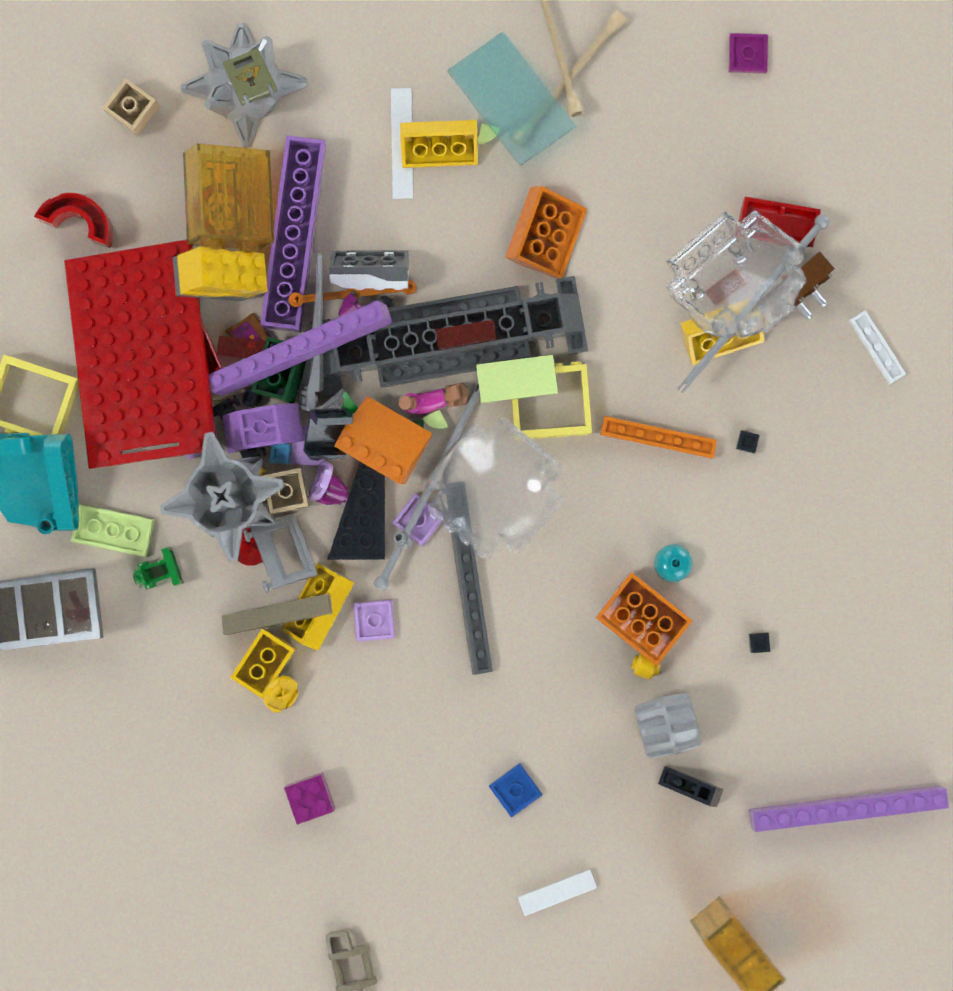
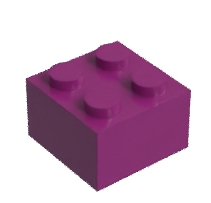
[284,772,336,825]

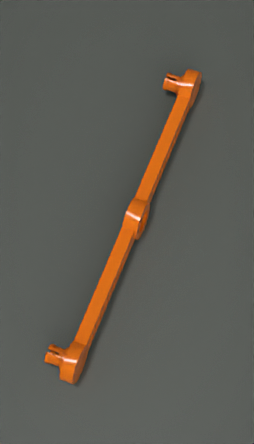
[288,280,416,307]

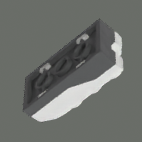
[329,250,409,290]

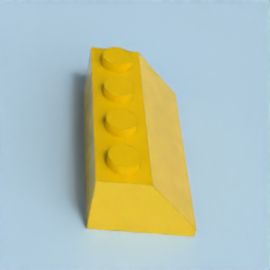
[400,120,478,168]
[680,300,765,365]
[281,562,354,651]

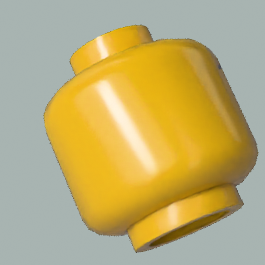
[631,653,661,680]

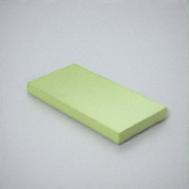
[476,355,558,404]
[71,504,155,557]

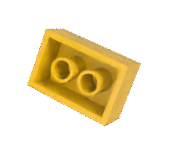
[230,628,297,699]

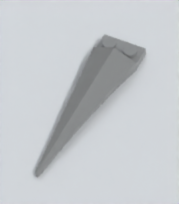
[299,254,324,411]

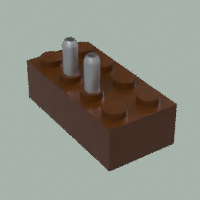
[757,252,835,324]

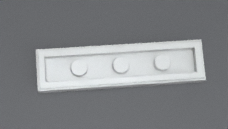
[848,310,906,385]
[518,869,597,916]

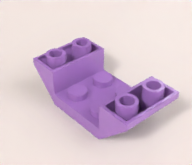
[222,403,304,454]

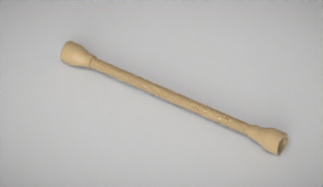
[540,0,584,117]
[510,10,627,148]

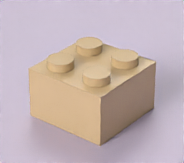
[102,78,160,137]
[262,468,310,514]

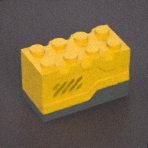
[173,247,268,301]

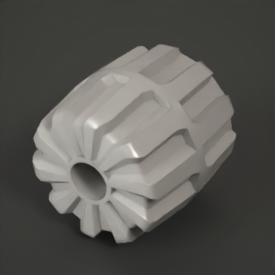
[635,693,702,758]

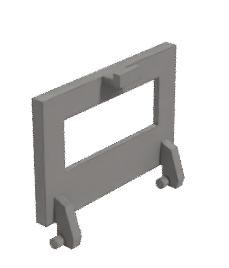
[243,513,317,593]

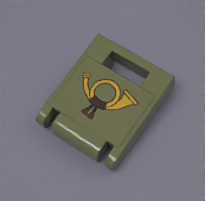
[222,48,278,106]

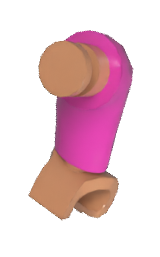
[399,383,469,415]

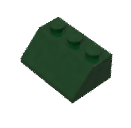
[251,337,306,404]

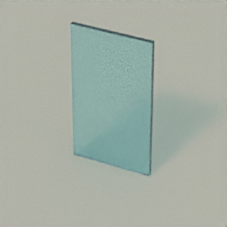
[447,32,576,166]

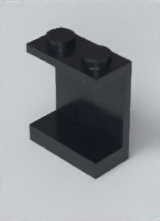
[303,408,354,461]

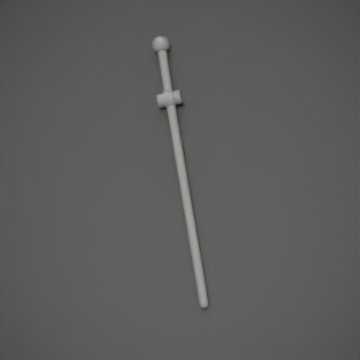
[678,214,830,393]
[374,383,480,591]

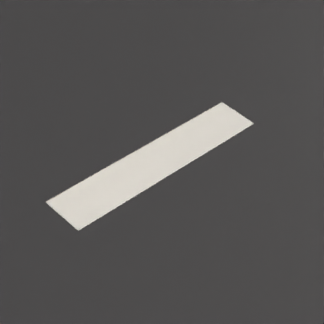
[391,88,413,199]

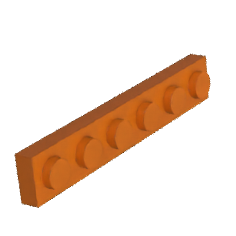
[600,416,717,459]

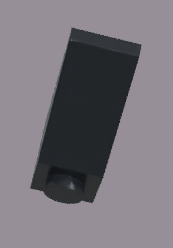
[658,766,724,807]

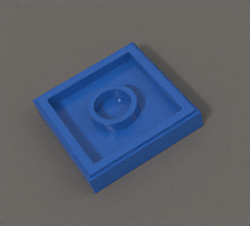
[489,763,542,818]

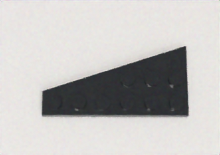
[327,462,385,560]

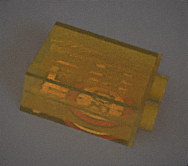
[183,143,274,253]
[690,896,786,991]

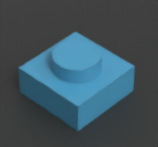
[269,444,292,465]

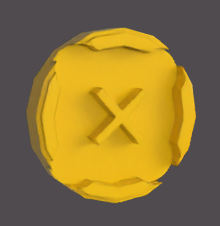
[263,675,299,713]

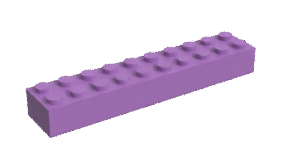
[260,136,327,333]

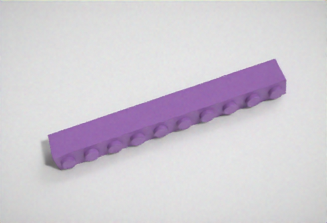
[209,300,392,396]
[749,786,949,832]

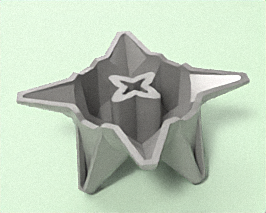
[181,23,307,148]
[160,432,284,562]

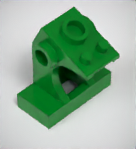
[133,547,184,590]

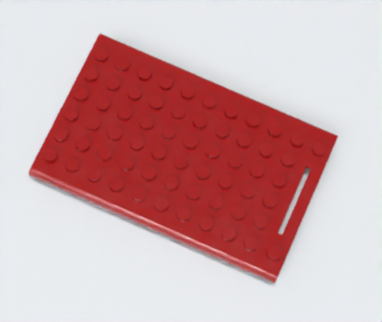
[64,239,216,469]

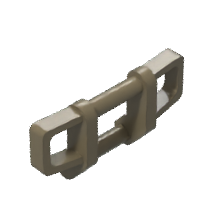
[326,930,378,991]

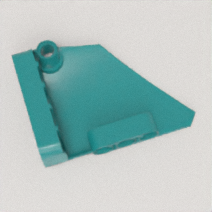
[0,433,79,535]

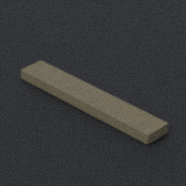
[222,594,333,635]

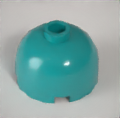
[654,544,693,582]

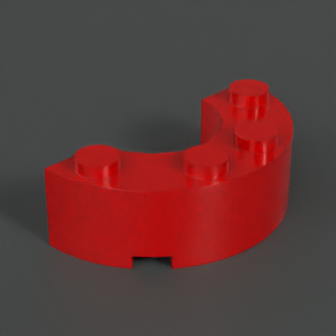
[34,193,113,249]

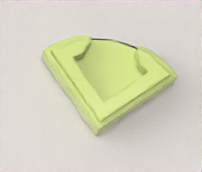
[477,124,500,144]
[423,409,448,429]

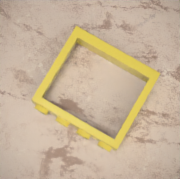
[0,355,79,436]
[512,361,592,440]

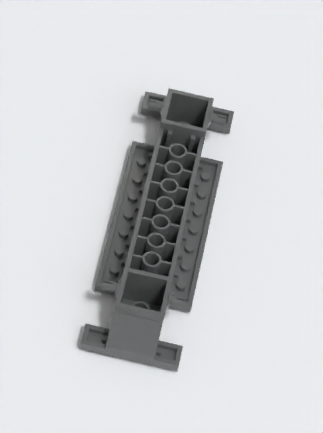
[311,276,588,398]

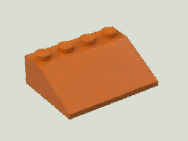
[505,186,587,279]
[335,396,433,484]
[595,572,693,666]

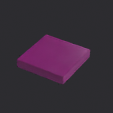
[728,33,768,74]

